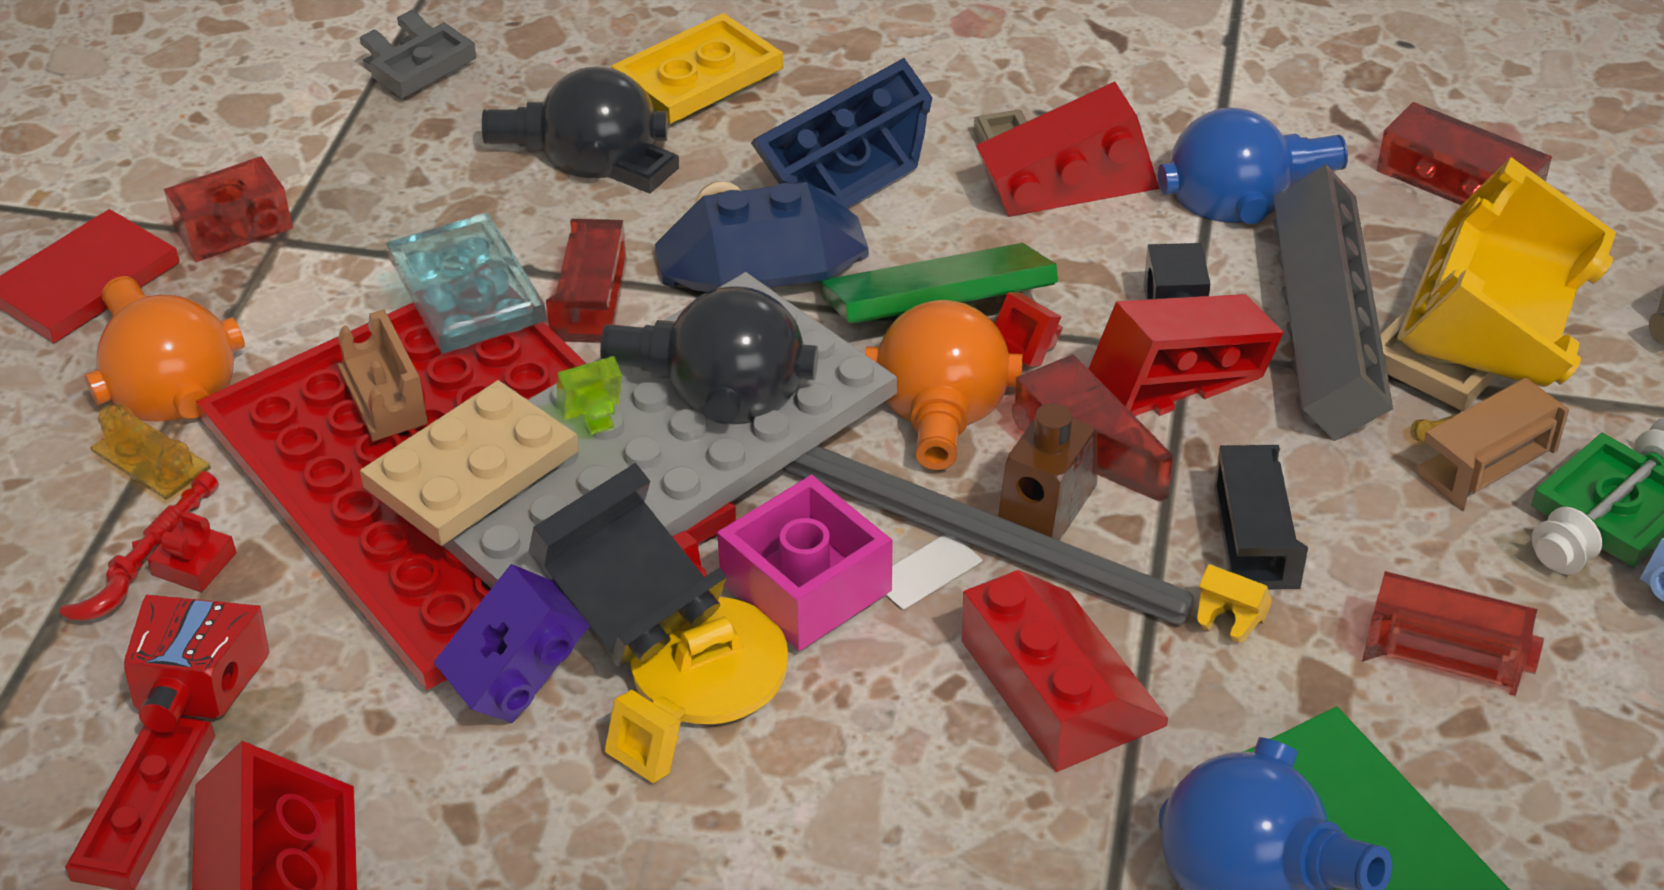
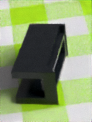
[1214,445,1308,590]

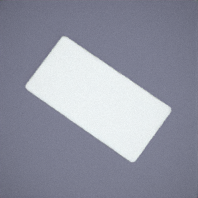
[886,534,983,609]

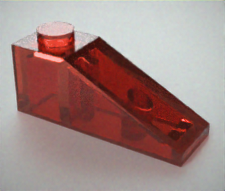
[1012,354,1174,502]

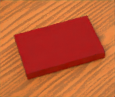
[0,209,180,343]

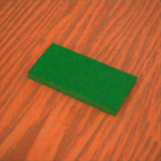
[821,243,1058,323]
[1243,706,1510,890]

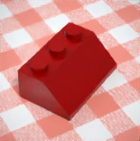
[961,570,1168,772]
[192,741,357,890]

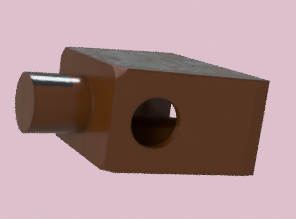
[998,403,1098,540]

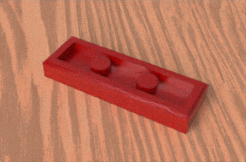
[65,717,216,890]

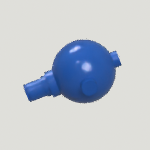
[1158,107,1348,224]
[1159,737,1392,890]

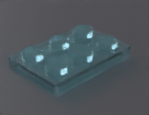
[386,212,547,354]

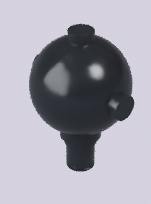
[482,66,668,178]
[600,286,818,424]

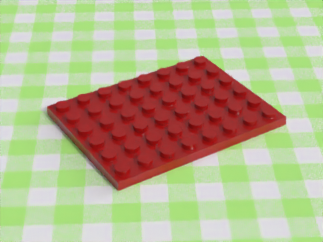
[196,268,736,691]

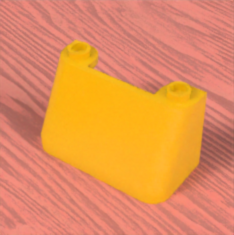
[1398,157,1616,387]

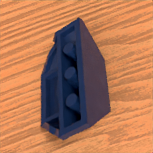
[751,58,933,209]
[655,182,869,292]

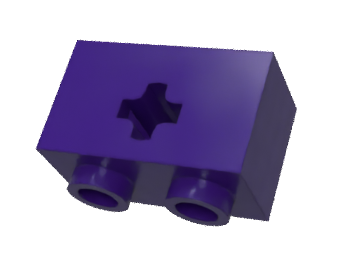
[434,564,590,723]

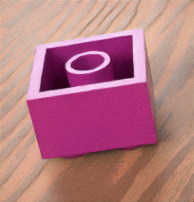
[717,474,893,651]

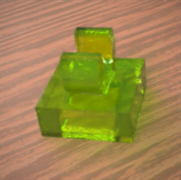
[556,356,622,435]

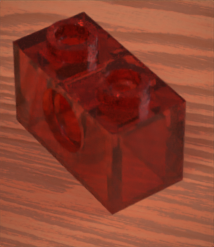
[164,156,293,263]

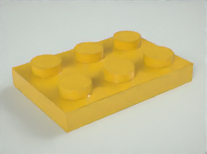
[611,13,783,124]

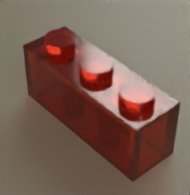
[1376,102,1552,205]

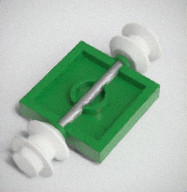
[1531,417,1664,575]

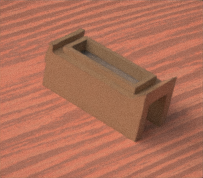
[1416,378,1569,512]

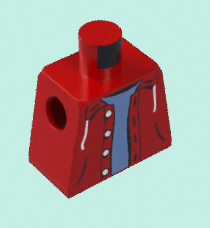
[124,594,270,733]

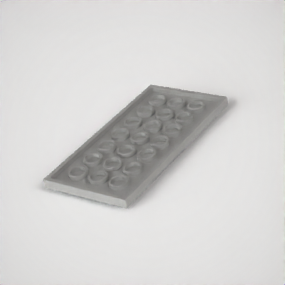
[443,272,897,588]

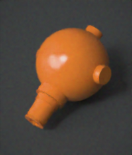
[84,276,245,421]
[865,300,1022,470]

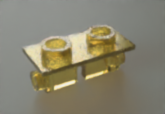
[90,404,211,500]

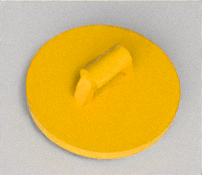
[630,597,788,724]

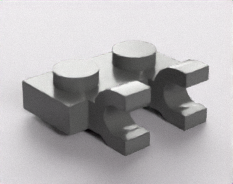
[360,10,476,98]

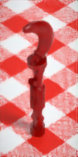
[59,471,219,621]

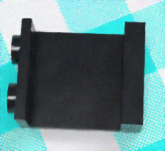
[529,462,727,668]

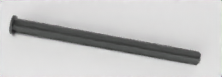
[782,446,1194,626]

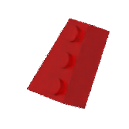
[976,81,1160,217]
[1079,294,1284,433]

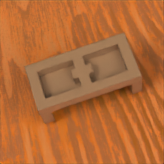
[338,309,428,441]

